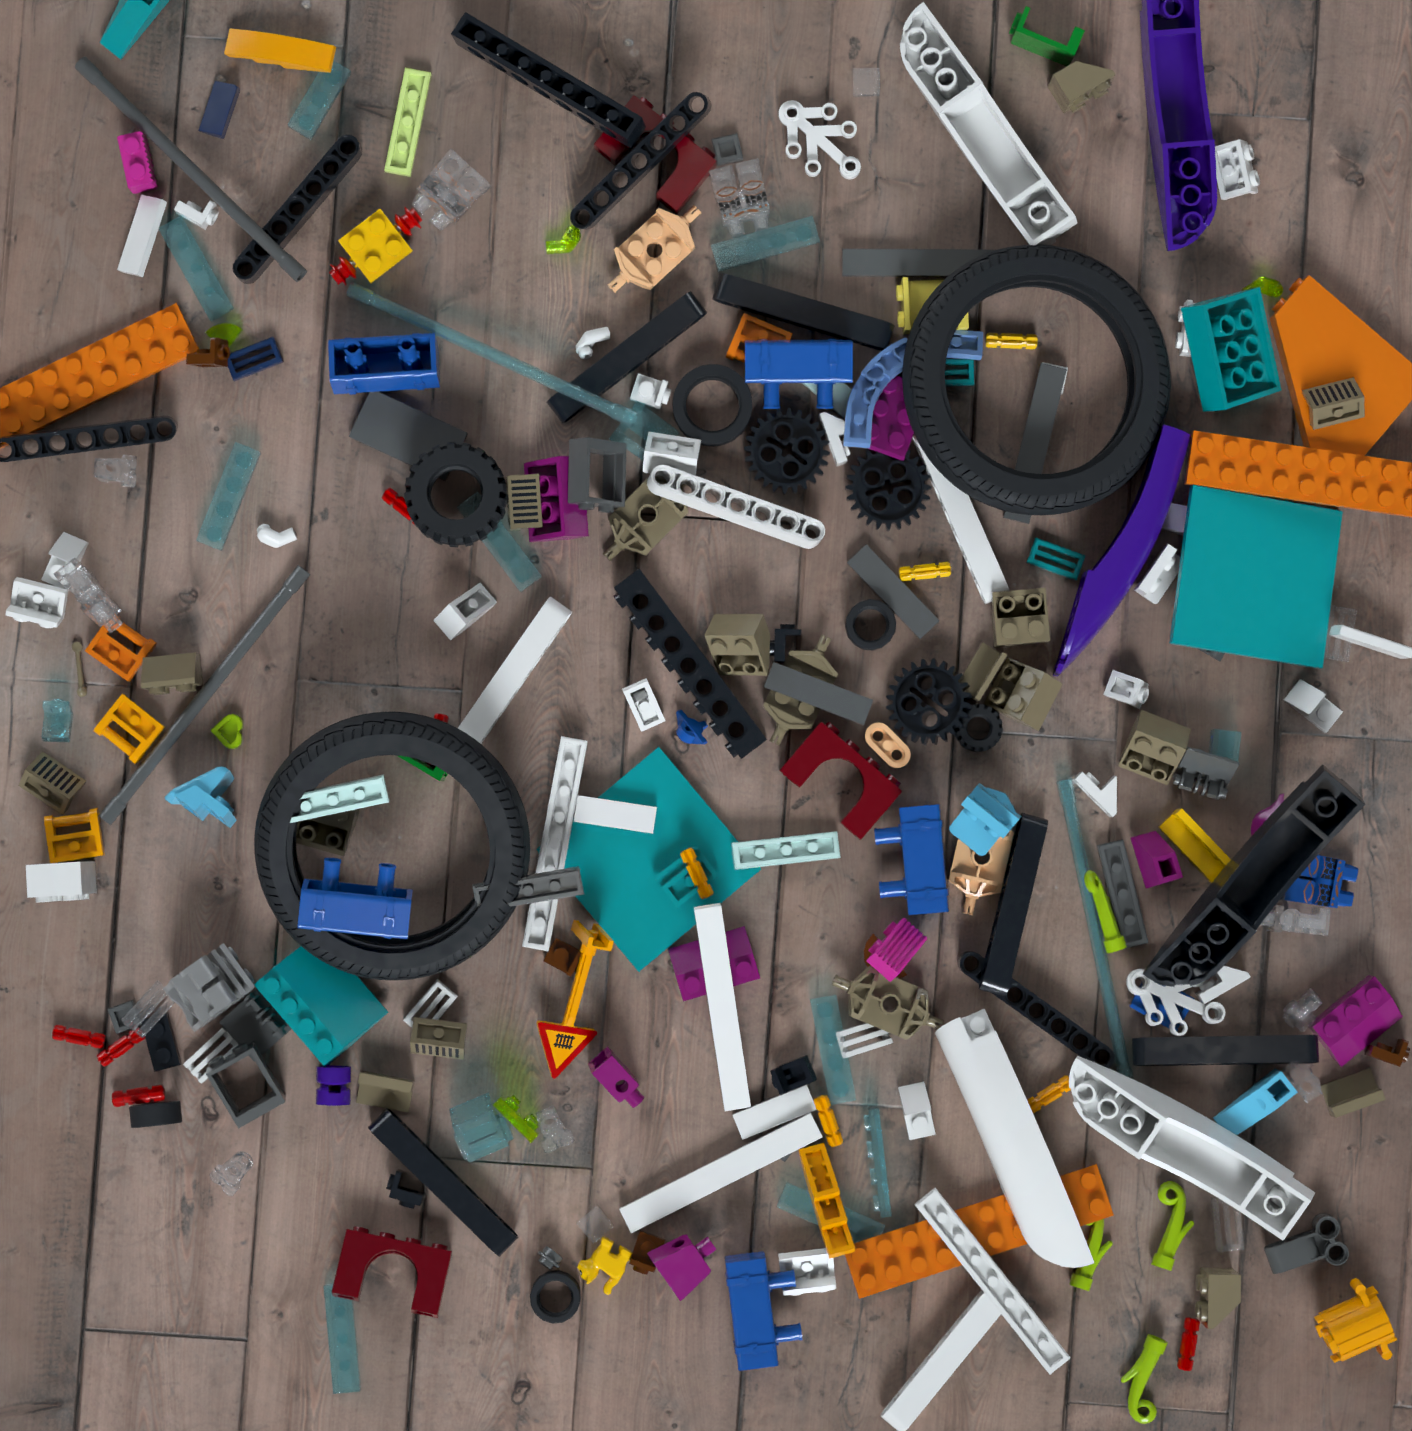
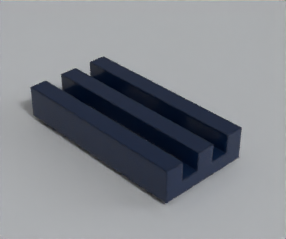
[228,337,283,382]

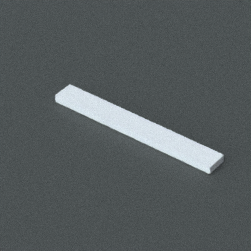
[522,736,588,951]
[694,903,751,1111]
[619,1112,823,1233]
[914,1188,1071,1374]

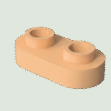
[865,722,911,768]

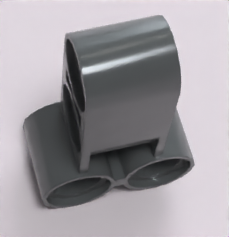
[1264,1213,1349,1274]

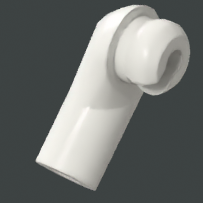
[576,327,610,359]
[257,524,297,548]

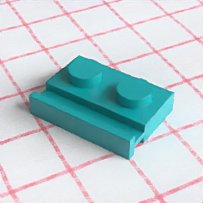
[654,845,719,909]

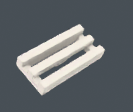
[403,979,458,1027]
[835,1023,893,1058]
[183,1027,239,1084]

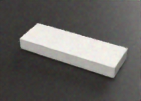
[117,195,167,277]
[1329,625,1412,659]
[574,795,657,834]
[732,1085,817,1140]

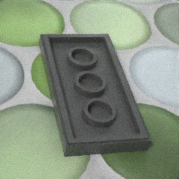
[349,392,468,482]

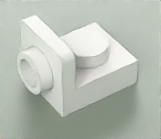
[174,200,219,230]
[630,373,672,410]
[1103,670,1149,709]

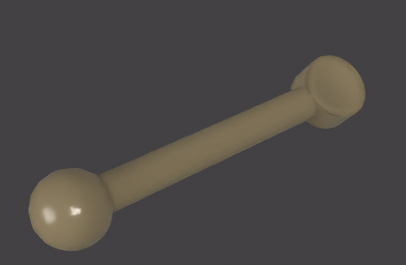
[72,642,87,697]

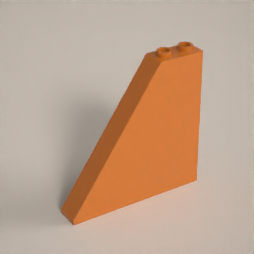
[1270,275,1412,456]

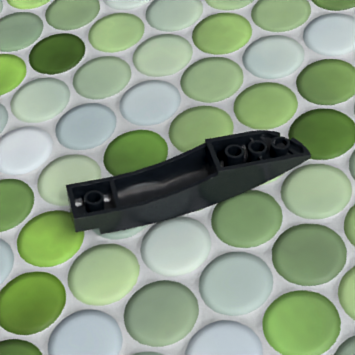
[1143,764,1365,987]

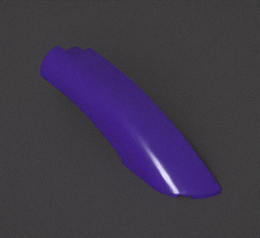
[1140,0,1217,251]
[1053,424,1191,677]

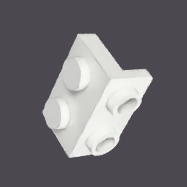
[5,577,68,628]
[778,1248,836,1296]

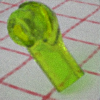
[546,225,581,254]
[1242,276,1284,297]

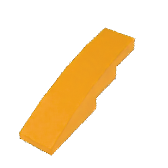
[224,28,336,73]
[798,1143,855,1259]

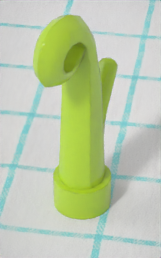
[1084,870,1127,953]
[1151,1181,1195,1271]
[1069,1219,1113,1291]
[1121,1334,1168,1424]

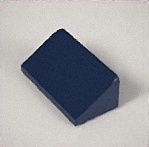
[198,81,240,139]

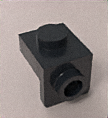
[770,624,802,662]
[770,1055,817,1095]
[386,1169,425,1209]

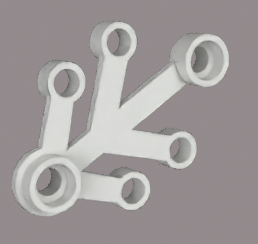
[779,100,861,179]
[1126,969,1225,1037]

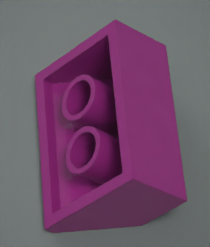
[524,456,589,542]
[668,926,760,1002]
[1307,975,1403,1067]

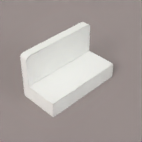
[643,432,701,476]

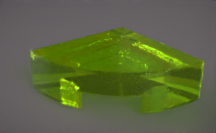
[205,323,243,347]

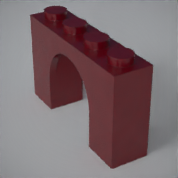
[594,95,717,215]
[779,722,902,840]
[331,1226,452,1318]

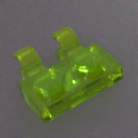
[493,1095,540,1143]

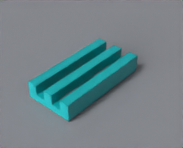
[945,359,974,386]
[1026,537,1086,581]

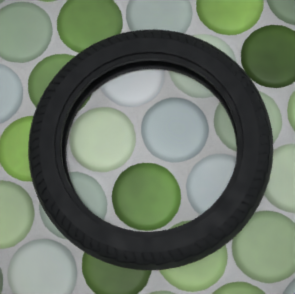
[902,245,1171,516]
[254,711,530,980]

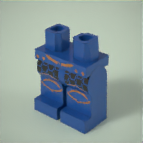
[1280,855,1359,908]

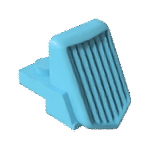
[164,766,237,828]
[949,783,1022,856]

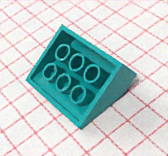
[1181,287,1282,412]
[254,946,389,1066]

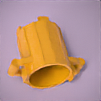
[1314,1278,1397,1363]

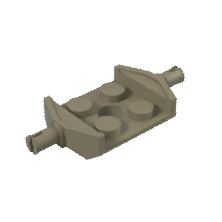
[603,476,689,561]
[763,634,838,746]
[832,966,944,1040]

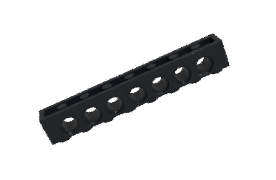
[451,12,646,149]
[613,569,767,759]

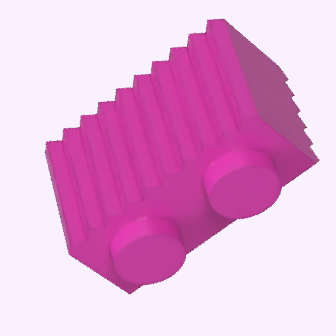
[117,131,158,194]
[866,918,927,982]

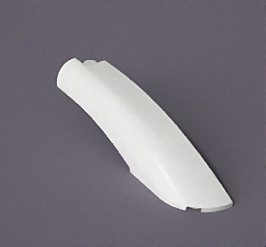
[900,2,1077,245]
[935,1009,1094,1268]
[1069,1056,1315,1240]

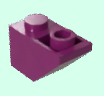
[1130,831,1183,889]

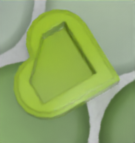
[210,714,244,749]

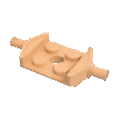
[608,205,701,293]
[948,830,1014,915]

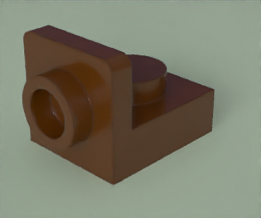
[186,337,230,367]
[544,937,581,977]
[1364,1039,1410,1067]
[629,1230,665,1275]

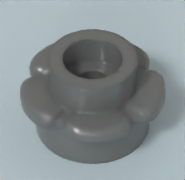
[538,1246,563,1270]

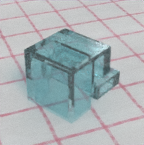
[449,1092,514,1163]

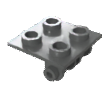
[1173,747,1240,800]
[219,989,291,1062]

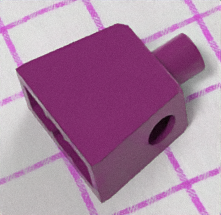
[588,1046,644,1108]
[647,1234,717,1301]

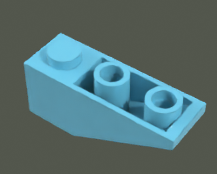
[1213,1068,1298,1135]

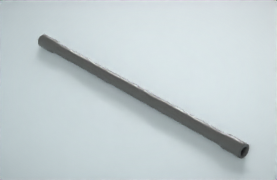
[75,57,307,282]
[99,565,311,825]

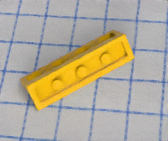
[1158,808,1231,883]

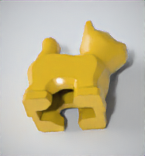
[577,1236,632,1295]

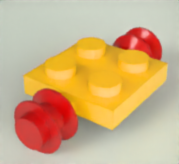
[329,207,422,286]

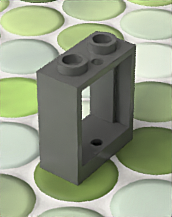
[568,437,627,513]
[206,1042,286,1129]

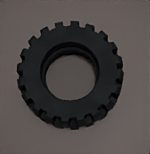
[404,442,508,548]

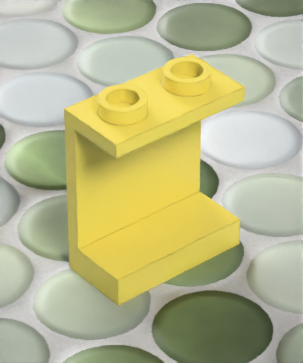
[896,277,969,335]

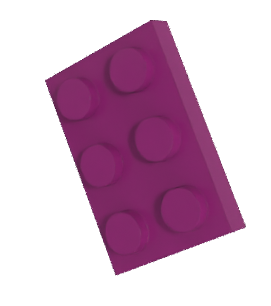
[868,376,914,461]

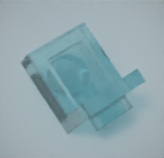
[41,699,73,742]

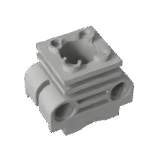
[163,943,255,1032]

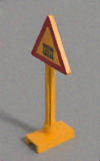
[536,920,614,1079]

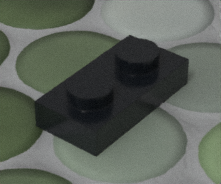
[141,1013,182,1072]

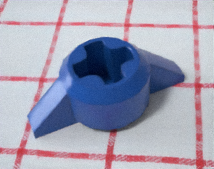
[676,710,708,744]

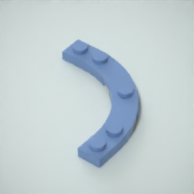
[843,330,983,448]

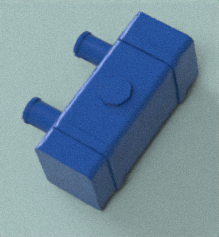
[328,333,440,395]
[745,339,853,409]
[874,804,949,915]
[297,857,413,939]
[724,1251,802,1371]

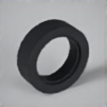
[673,364,752,447]

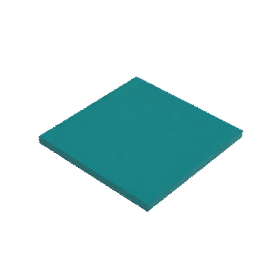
[1169,485,1343,669]
[536,747,761,972]

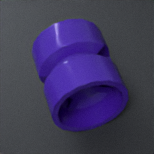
[316,1065,351,1106]

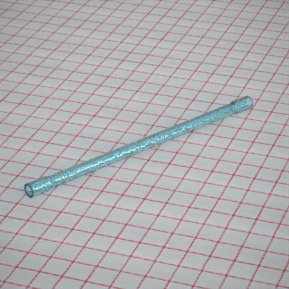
[347,282,639,427]
[1056,778,1134,1079]

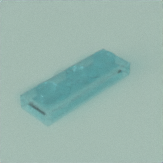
[287,60,352,140]

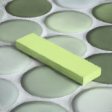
[384,67,432,177]

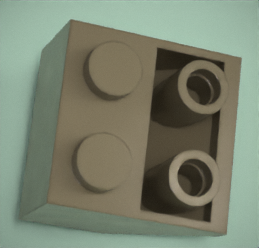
[1048,61,1116,113]
[992,588,1050,647]
[705,614,770,676]
[141,652,203,695]
[984,657,1062,731]
[1118,710,1191,785]
[296,787,360,856]
[1195,1267,1241,1329]

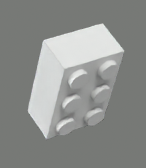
[26,861,97,903]

